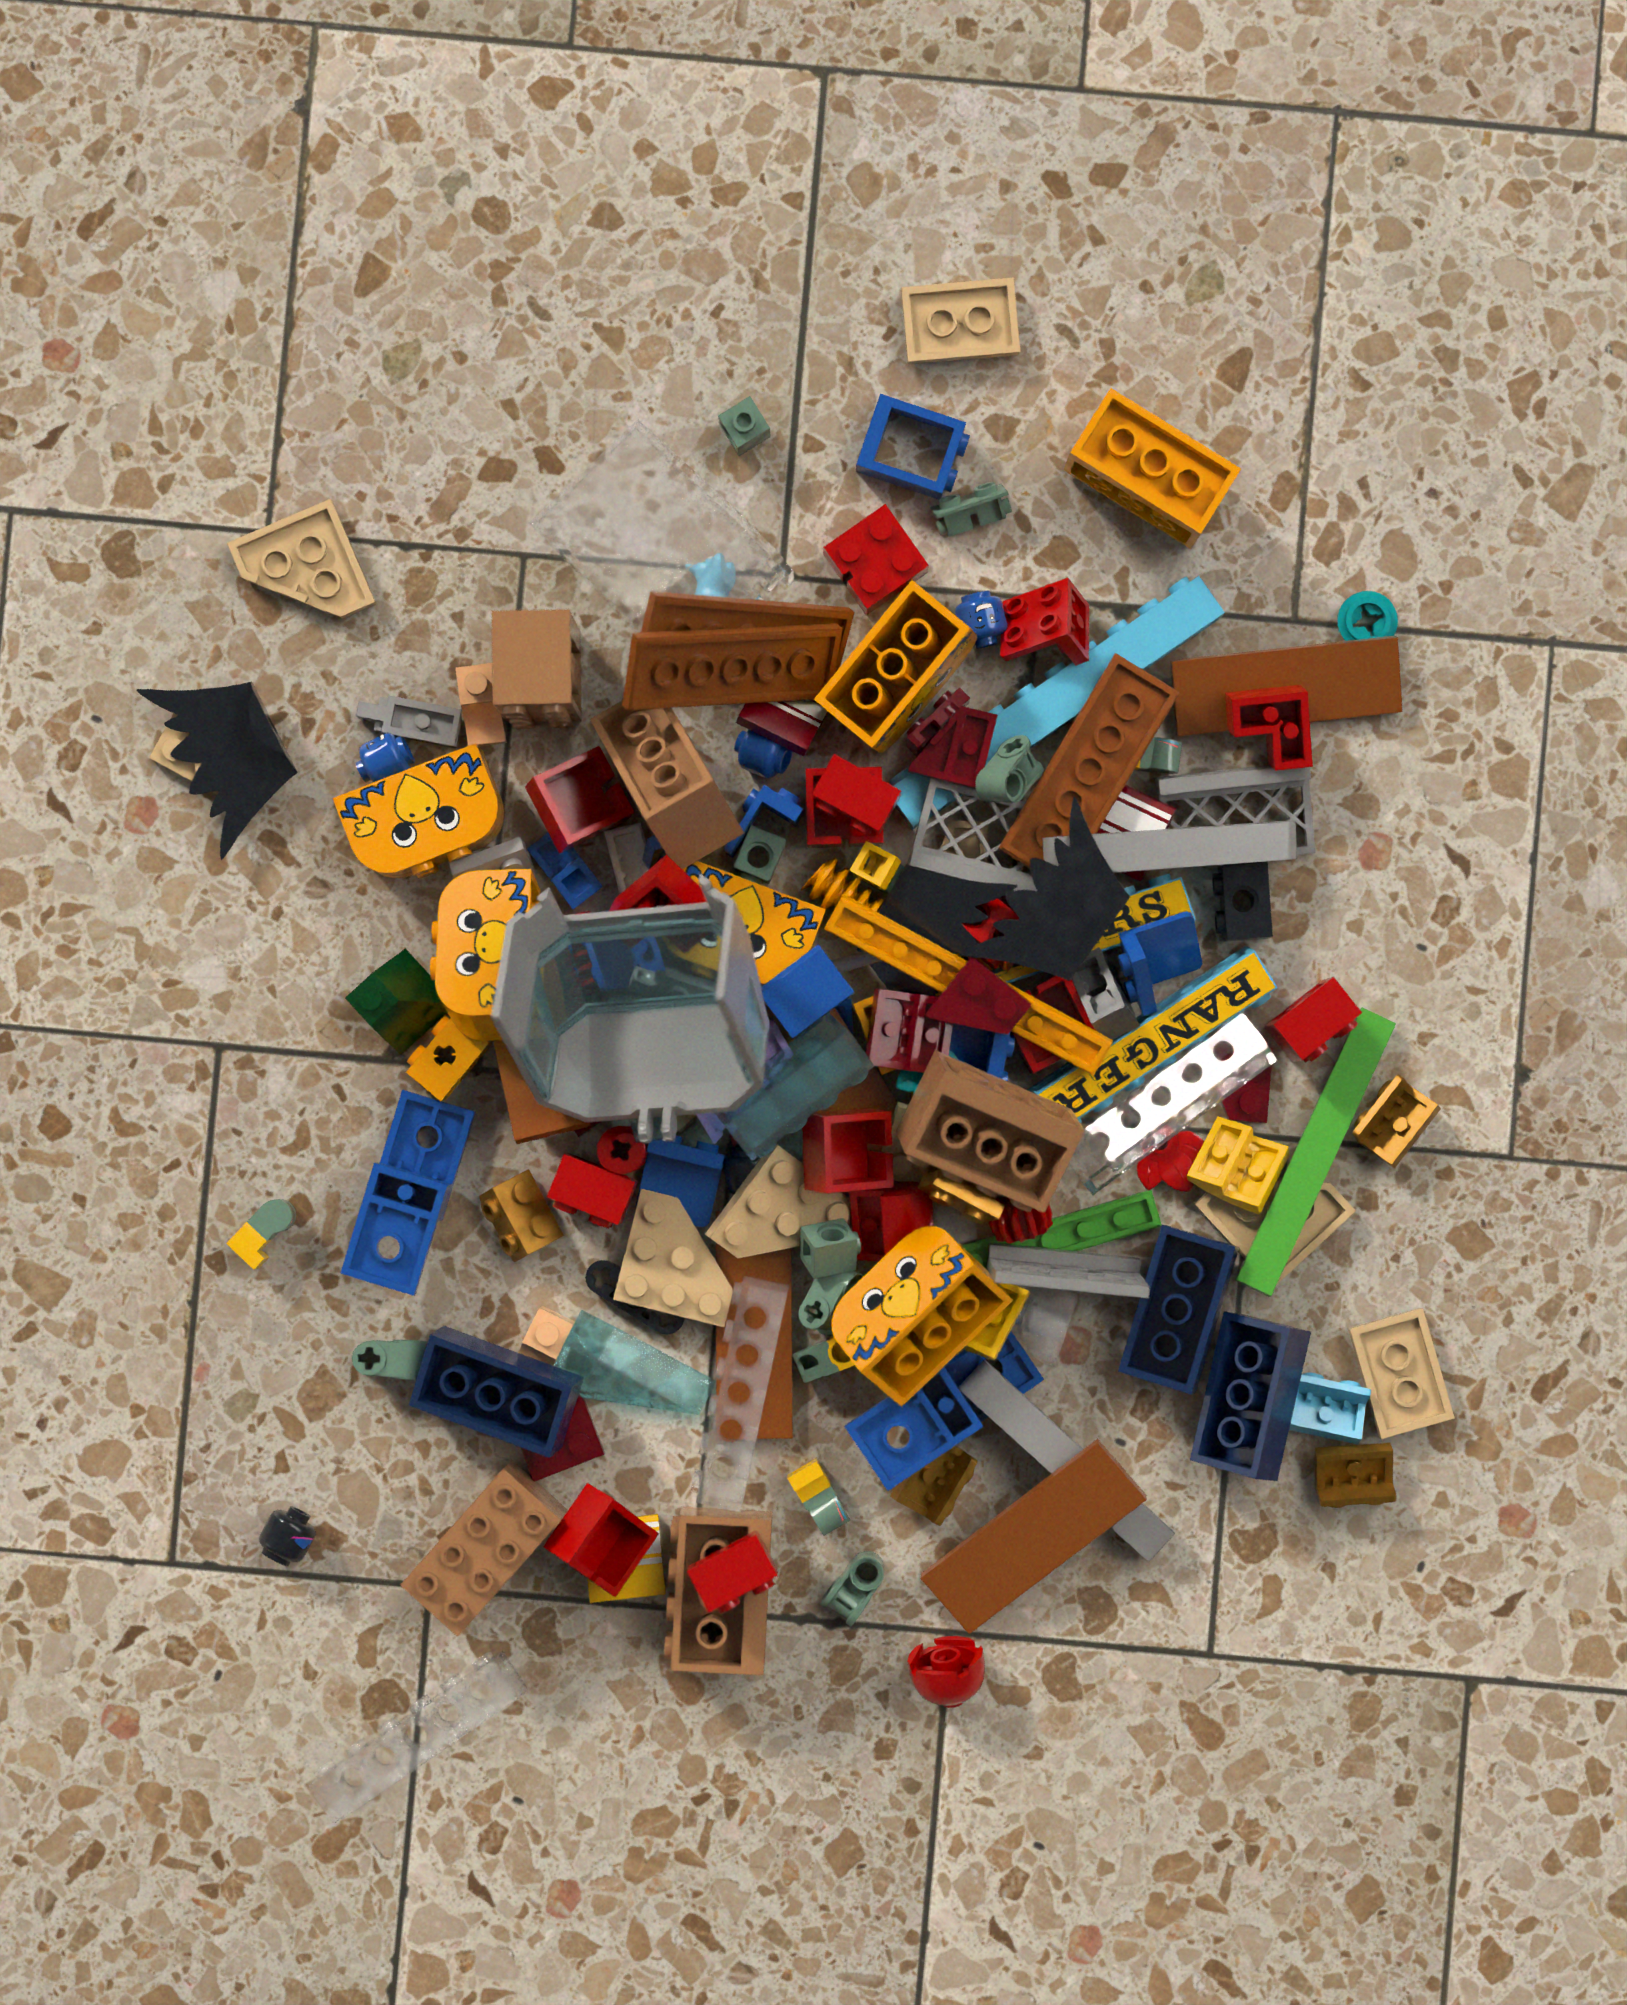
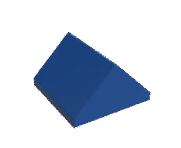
[761,944,855,1039]

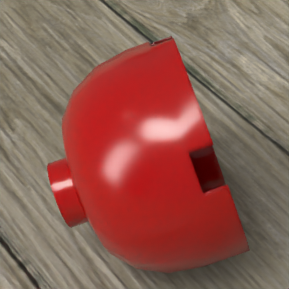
[908,1636,985,1708]

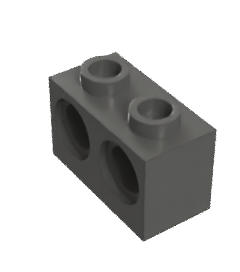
[1072,947,1140,1040]

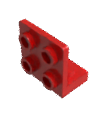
[1000,577,1089,666]

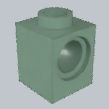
[718,396,771,456]
[734,825,786,884]
[800,1218,861,1279]

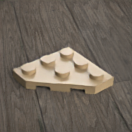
[227,499,377,619]
[705,1142,852,1258]
[1194,1181,1356,1284]
[613,1189,733,1327]

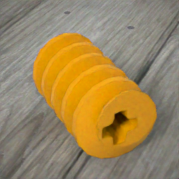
[801,857,883,912]

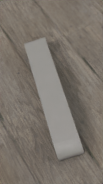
[1042,821,1297,872]
[958,1359,1175,1562]

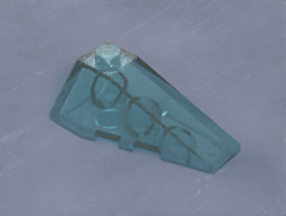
[554,1310,716,1415]

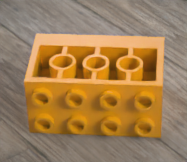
[1063,388,1241,549]

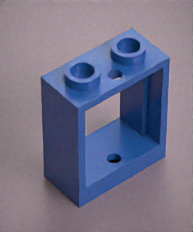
[856,393,970,500]

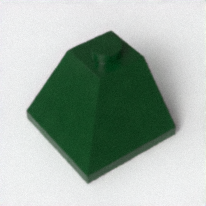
[345,948,448,1055]

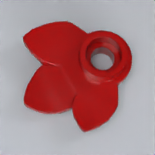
[1137,1124,1204,1192]

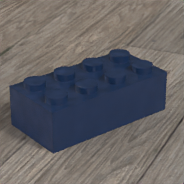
[1118,1225,1240,1395]
[1190,1311,1311,1481]
[409,1326,584,1458]

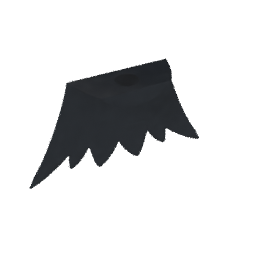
[137,681,298,860]
[959,797,1130,981]
[856,864,1018,997]

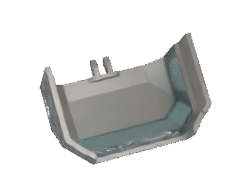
[491,873,770,1143]

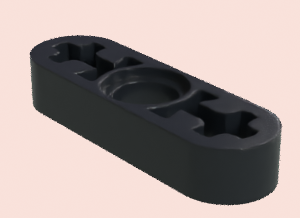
[585,1260,685,1335]

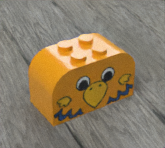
[814,580,977,753]
[332,743,505,879]
[663,861,826,986]
[430,869,541,1041]
[831,1226,1013,1407]

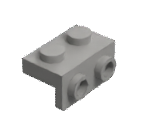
[449,837,535,879]

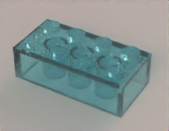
[714,1013,874,1161]

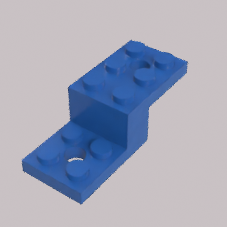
[340,1090,476,1296]
[845,1331,1044,1491]

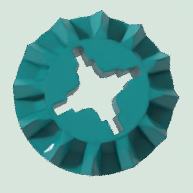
[1337,591,1398,641]

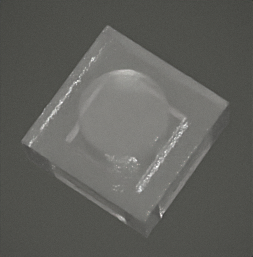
[933,1206,978,1243]

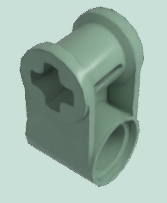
[976,735,1044,803]
[799,1270,863,1336]
[352,1340,427,1380]
[819,1551,884,1627]

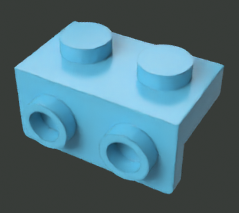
[1289,1373,1371,1445]

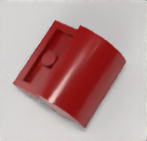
[849,1181,934,1262]

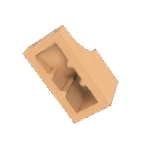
[455,663,507,746]
[518,1306,576,1366]

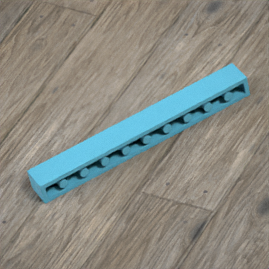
[889,576,1225,830]

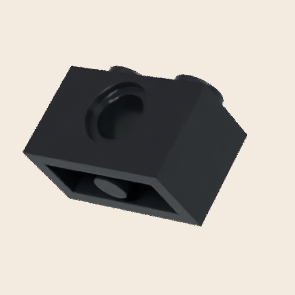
[1212,861,1273,942]

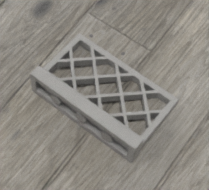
[1155,765,1315,869]
[907,778,1037,891]
[986,1242,1150,1298]

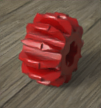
[988,1196,1053,1244]

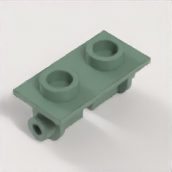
[930,482,1012,537]

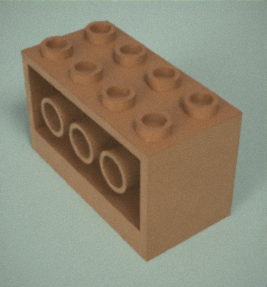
[491,609,582,729]
[590,700,744,869]
[896,1050,1085,1213]
[400,1459,568,1637]
[664,1507,773,1676]

